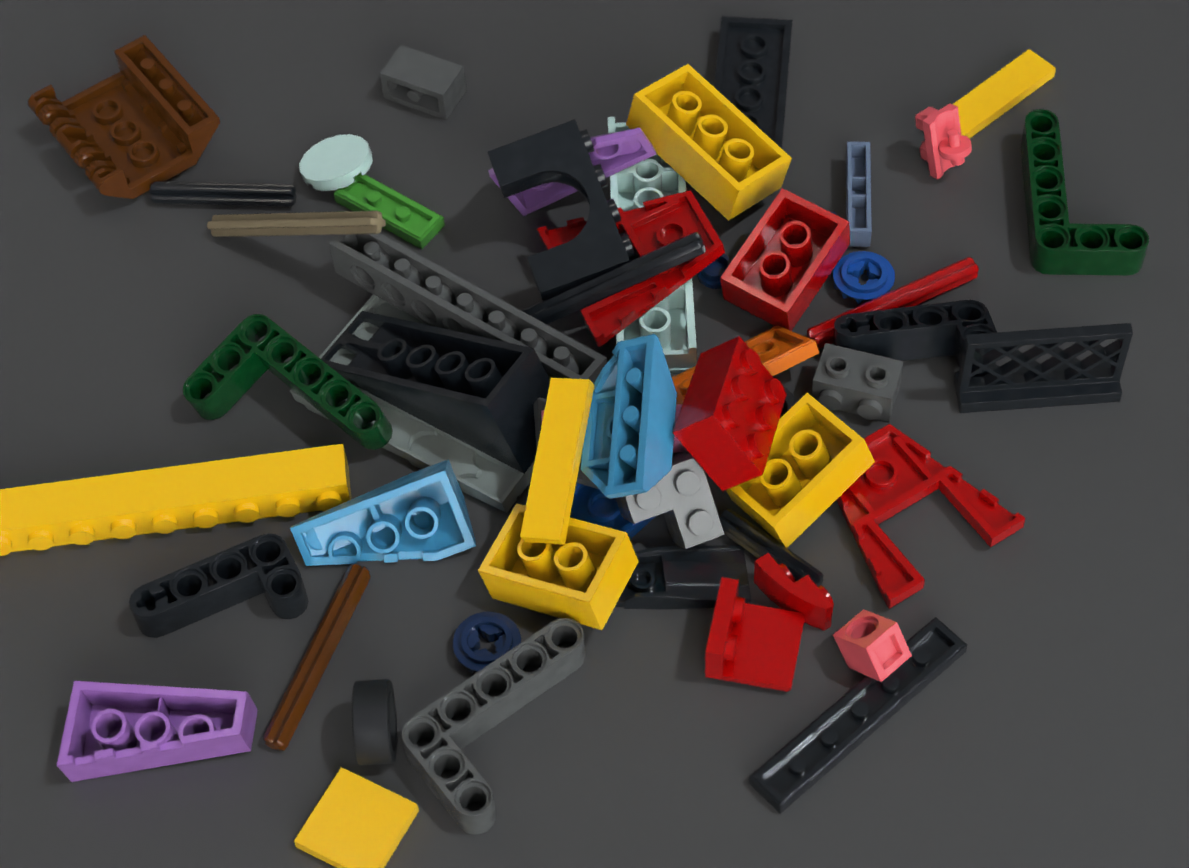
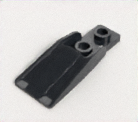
[614,545,751,610]

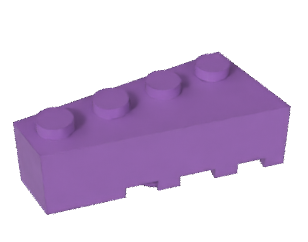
[57,681,258,782]

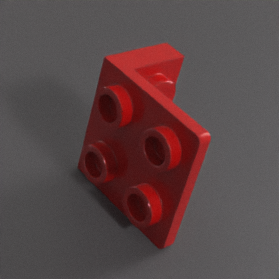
[705,577,805,692]

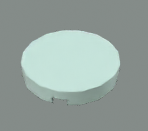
[299,134,373,191]

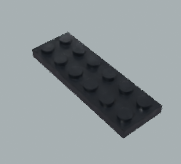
[714,16,792,191]

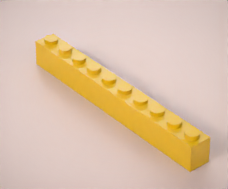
[0,444,351,556]

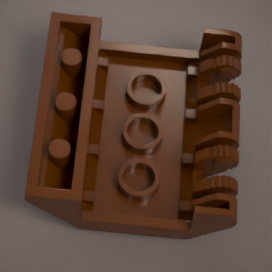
[28,35,220,199]

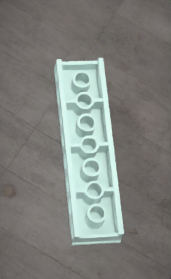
[608,117,697,374]

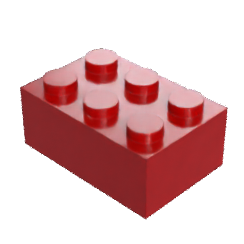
[720,188,850,331]
[672,336,787,491]

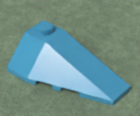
[290,459,476,566]

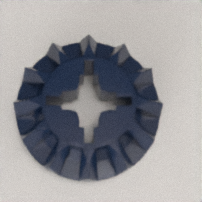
[453,612,522,674]

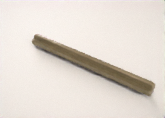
[207,210,386,237]

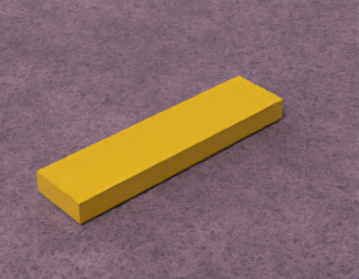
[953,49,1056,139]
[520,378,595,545]

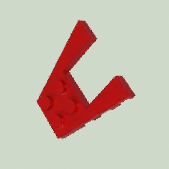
[537,190,725,347]
[837,424,1026,609]

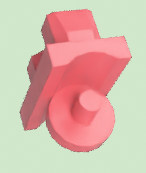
[915,103,972,180]

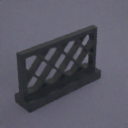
[954,323,1133,413]

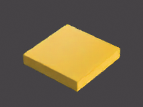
[294,767,419,868]

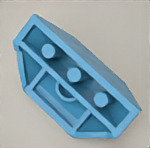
[581,334,677,499]

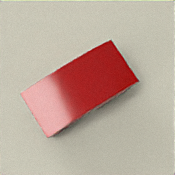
[754,552,834,631]

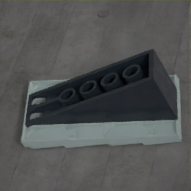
[290,294,550,513]

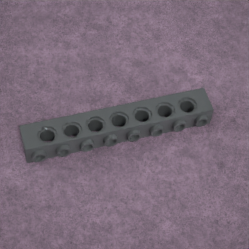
[329,233,607,384]

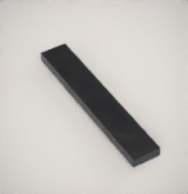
[749,617,967,814]

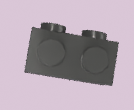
[812,343,904,422]

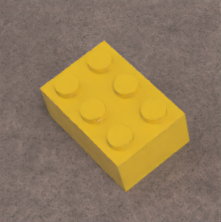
[726,393,875,548]
[478,503,639,630]

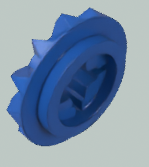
[833,251,895,305]

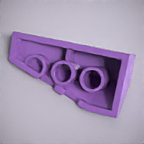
[488,128,657,216]

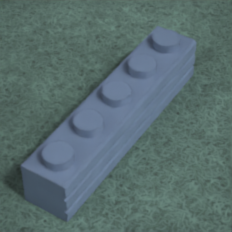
[846,142,872,247]

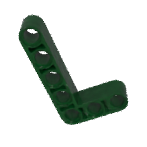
[1020,109,1149,276]
[183,314,393,450]

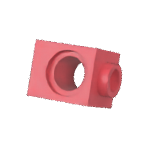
[833,609,912,682]

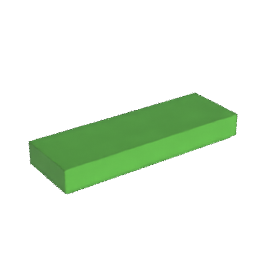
[334,172,445,249]

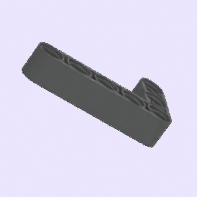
[401,618,586,835]

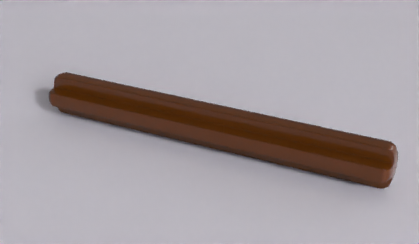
[263,563,371,751]

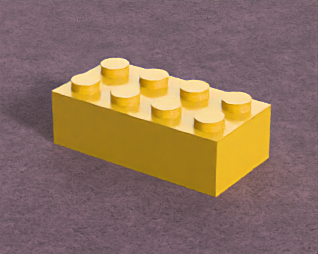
[626,64,792,221]

